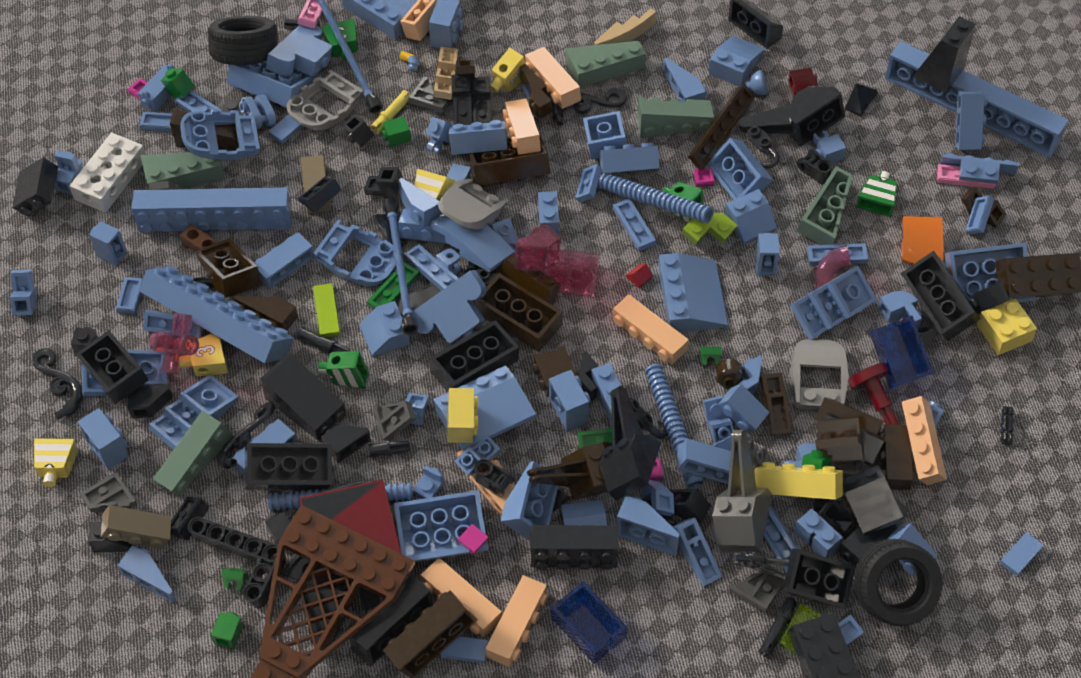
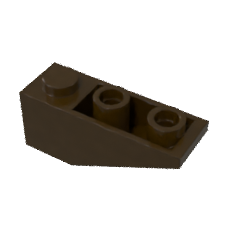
[234,295,298,331]

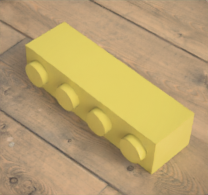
[755,462,843,500]

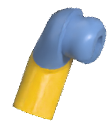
[399,51,420,71]

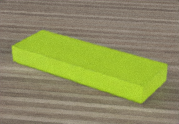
[313,283,340,338]

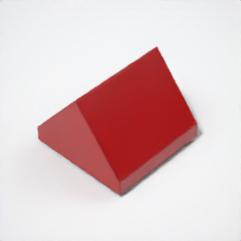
[625,263,653,288]

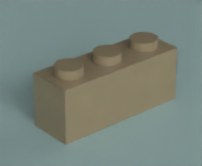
[300,155,333,214]
[101,505,171,549]

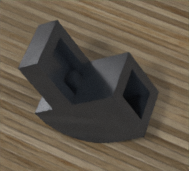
[364,167,403,199]

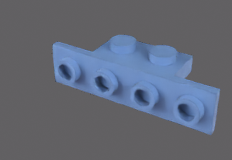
[940,153,1019,184]

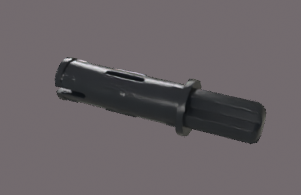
[296,327,351,355]
[758,597,797,658]

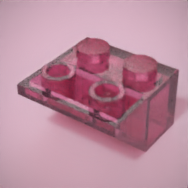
[515,223,561,271]

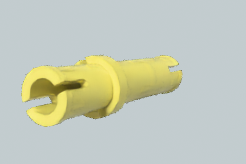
[370,90,411,134]

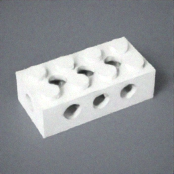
[69,132,146,213]

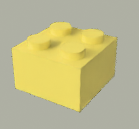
[977,298,1037,355]
[448,388,478,443]

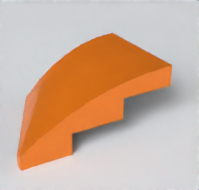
[901,216,944,265]

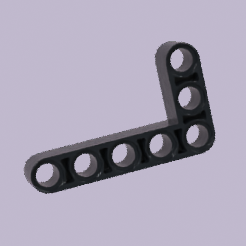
[188,517,287,608]

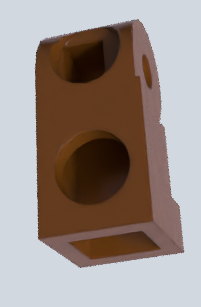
[180,224,216,251]

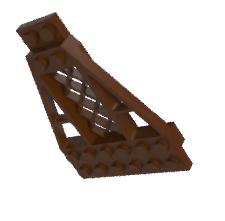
[250,505,415,678]

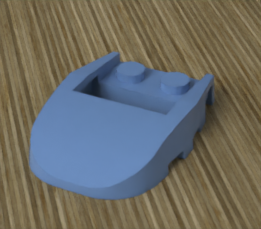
[180,109,260,161]
[314,220,396,286]

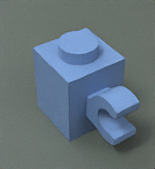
[425,117,453,153]
[813,131,846,163]

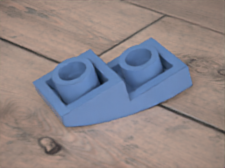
[454,435,502,476]

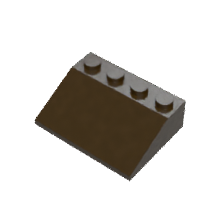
[467,132,550,187]

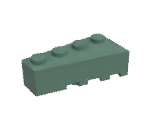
[565,41,646,88]
[637,97,714,137]
[140,152,225,189]
[796,166,853,245]
[153,411,234,497]

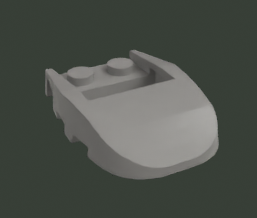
[287,70,363,131]
[438,179,507,229]
[789,339,849,410]

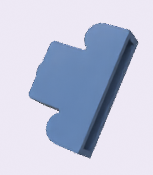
[266,25,332,77]
[412,270,486,343]

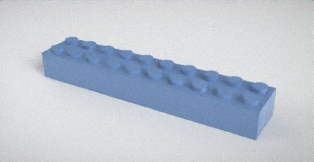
[885,41,1068,158]

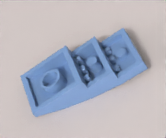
[431,214,515,272]
[790,266,877,339]
[81,350,168,396]
[148,374,238,450]

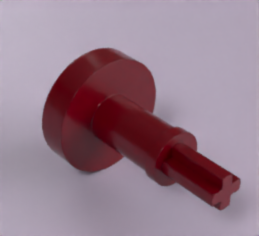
[848,362,899,425]

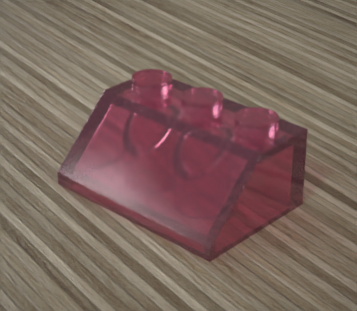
[538,247,601,296]

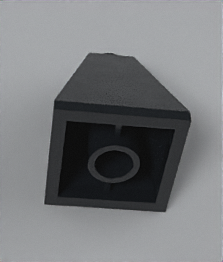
[304,587,353,650]

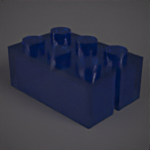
[869,316,934,389]
[551,581,628,664]

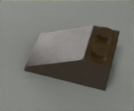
[195,238,260,298]

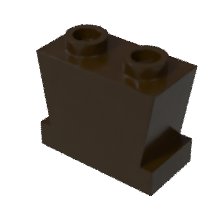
[531,346,577,398]

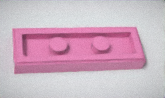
[297,0,326,29]
[937,164,995,189]

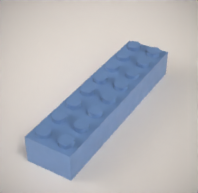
[131,187,292,232]
[139,266,294,363]

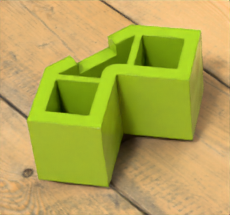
[681,213,737,246]

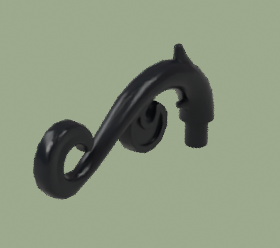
[552,88,627,126]
[31,348,83,420]
[217,402,276,469]

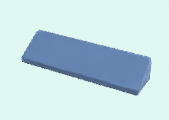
[764,503,800,573]

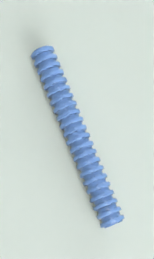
[599,173,713,223]
[645,364,705,489]
[268,482,412,511]

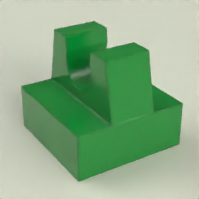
[700,347,721,365]
[221,567,249,590]

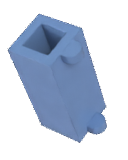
[138,64,174,112]

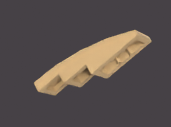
[594,8,656,45]
[433,46,458,100]

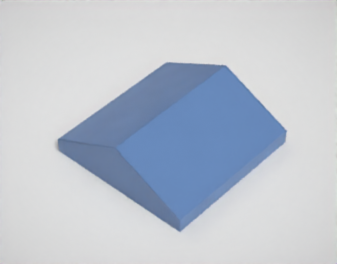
[561,500,607,526]

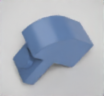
[55,150,83,195]
[10,270,37,316]
[878,291,922,331]

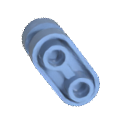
[239,94,276,129]

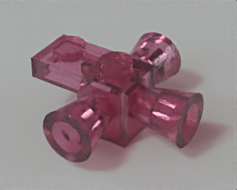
[149,313,199,374]

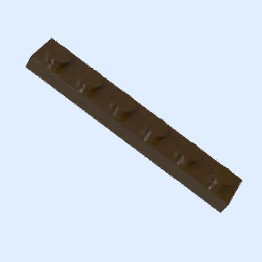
[688,83,755,170]

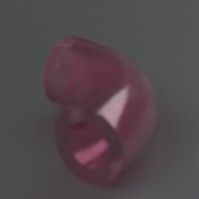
[815,245,851,289]

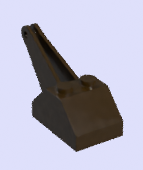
[527,442,612,501]

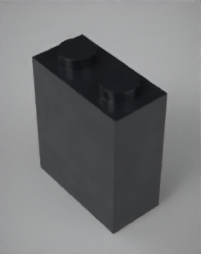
[12,157,58,217]

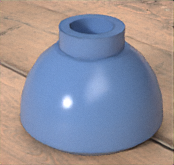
[746,70,768,95]

